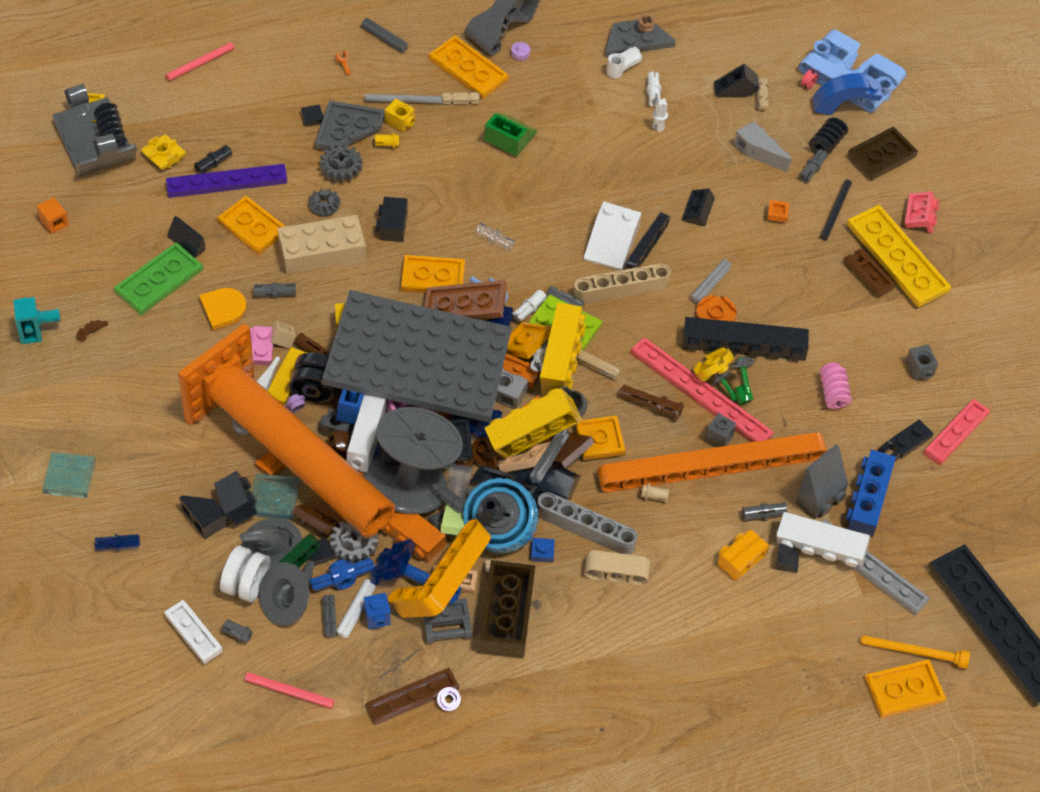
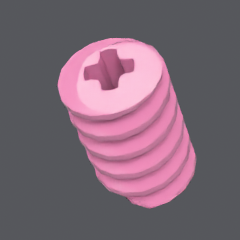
[820,362,852,409]

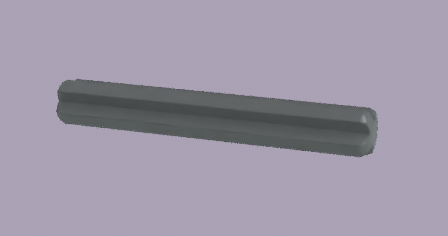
[529,429,569,484]

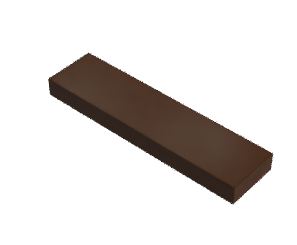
[366,667,459,725]

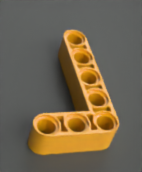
[388,519,491,618]

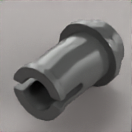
[222,619,253,643]

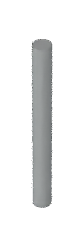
[365,94,442,104]

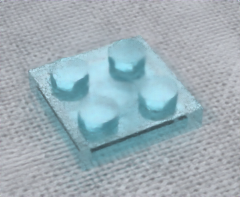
[43,452,96,498]
[253,474,300,520]

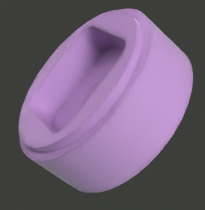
[511,42,530,61]

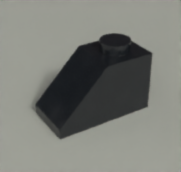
[714,64,760,98]
[179,495,228,539]

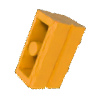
[717,529,769,581]

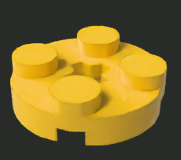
[693,347,734,382]

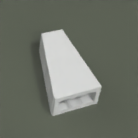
[347,394,387,472]

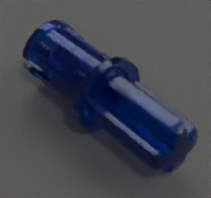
[95,534,141,551]

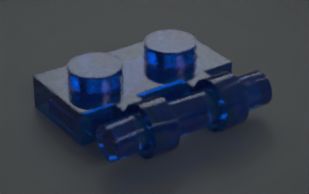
[371,539,415,585]

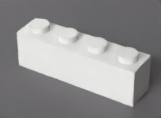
[777,512,870,567]

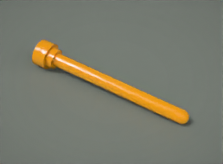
[860,636,970,669]

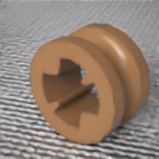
[638,14,655,32]

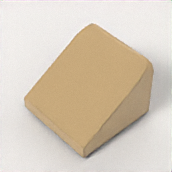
[271,320,296,348]

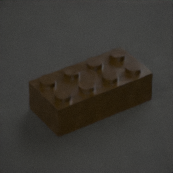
[479,560,536,658]

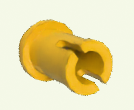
[375,133,399,148]

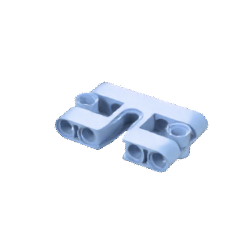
[798,29,906,113]

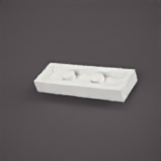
[164,600,223,664]

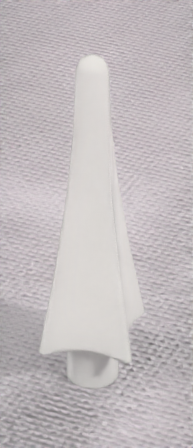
[257,356,280,391]

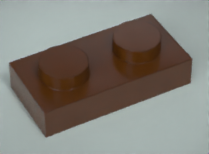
[292,503,339,535]

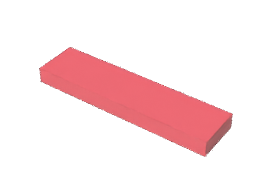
[923,399,991,466]

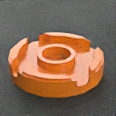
[696,295,737,322]

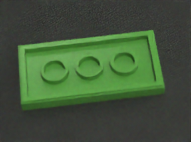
[114,243,204,315]

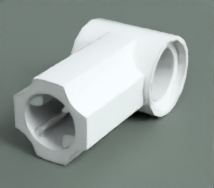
[606,47,642,79]

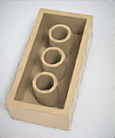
[278,215,366,274]

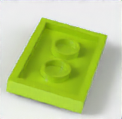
[529,294,603,351]

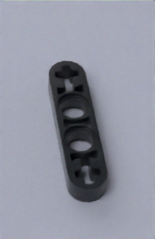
[626,212,671,269]

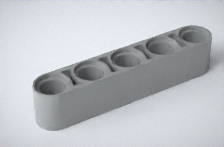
[537,493,638,555]

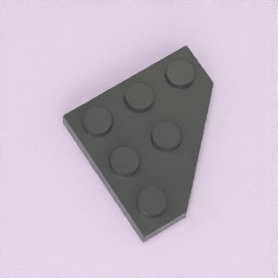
[315,100,385,151]

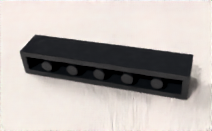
[682,317,809,361]

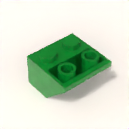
[484,113,537,157]

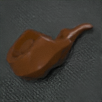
[327,429,351,460]
[472,437,501,471]

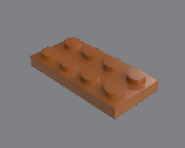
[424,280,507,320]

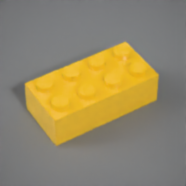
[540,302,586,396]
[485,388,583,459]

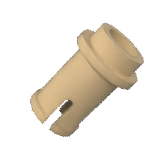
[641,483,669,502]

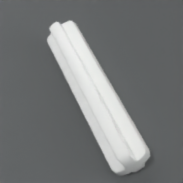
[337,579,376,638]

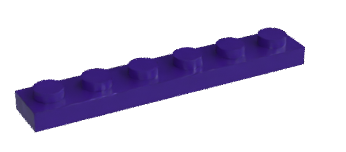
[166,163,288,198]

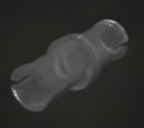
[475,222,515,252]

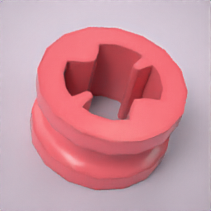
[801,70,819,89]

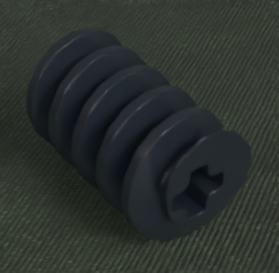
[94,103,126,146]
[809,117,849,154]

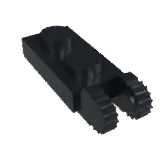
[877,419,934,462]

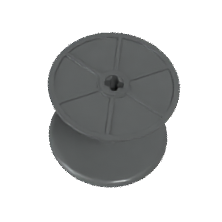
[363,407,463,514]

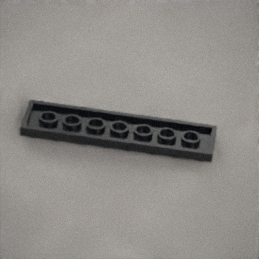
[928,544,1040,706]

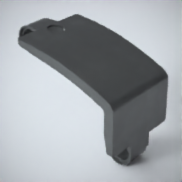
[53,84,137,176]

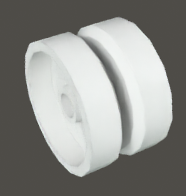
[220,545,270,603]

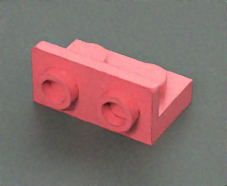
[905,191,939,233]

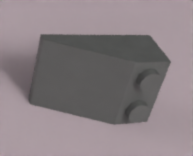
[796,444,848,519]

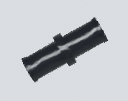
[194,145,232,174]

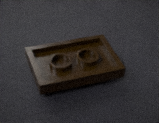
[848,126,918,180]

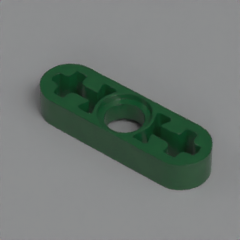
[278,534,321,568]

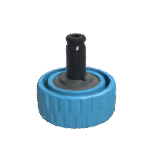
[463,478,539,554]

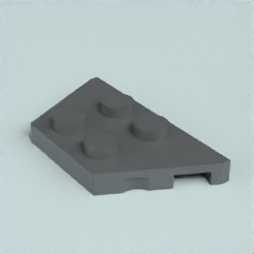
[605,19,676,58]

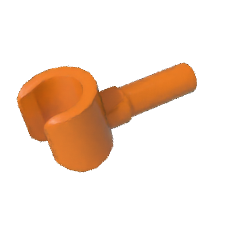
[335,51,351,76]

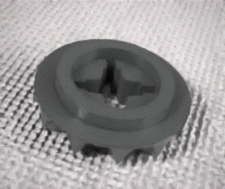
[308,188,340,215]

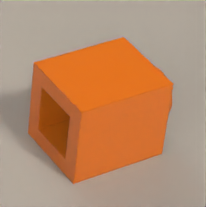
[36,197,69,234]

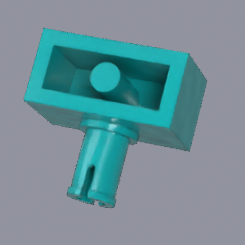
[13,297,61,345]

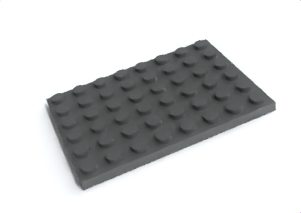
[321,290,512,423]

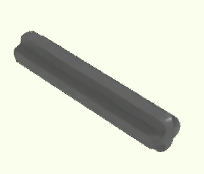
[362,18,408,53]

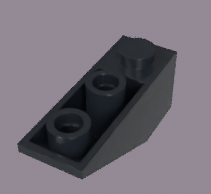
[508,467,581,501]

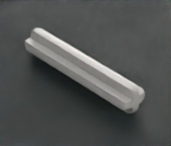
[691,259,731,304]

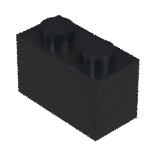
[376,197,408,242]
[214,471,258,526]

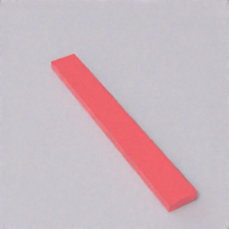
[630,337,774,442]

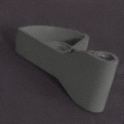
[464,0,541,56]

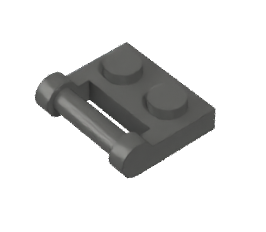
[423,598,472,643]

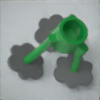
[711,356,755,405]

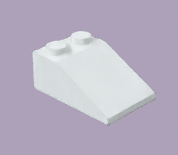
[583,201,641,271]

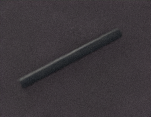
[820,180,852,241]

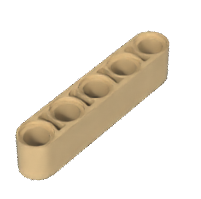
[573,264,671,304]

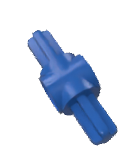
[310,558,375,591]

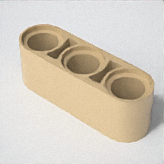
[584,550,651,586]

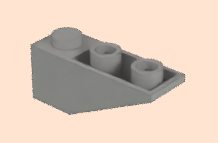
[734,121,791,172]

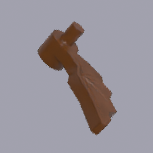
[77,320,108,342]

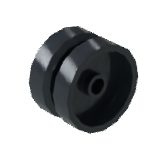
[289,352,336,404]

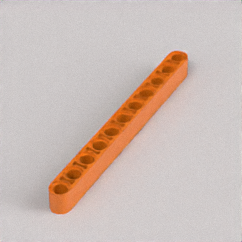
[597,433,827,492]

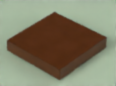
[552,432,594,468]

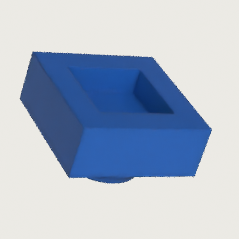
[531,538,555,563]

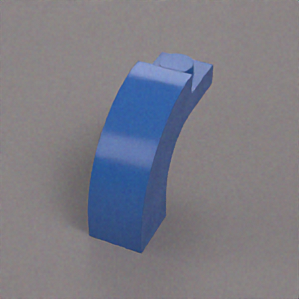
[812,73,883,115]

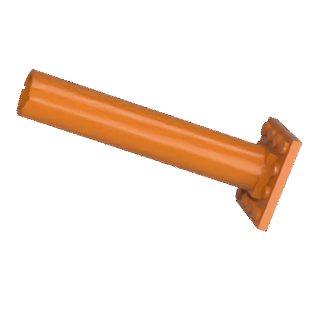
[178,323,395,538]

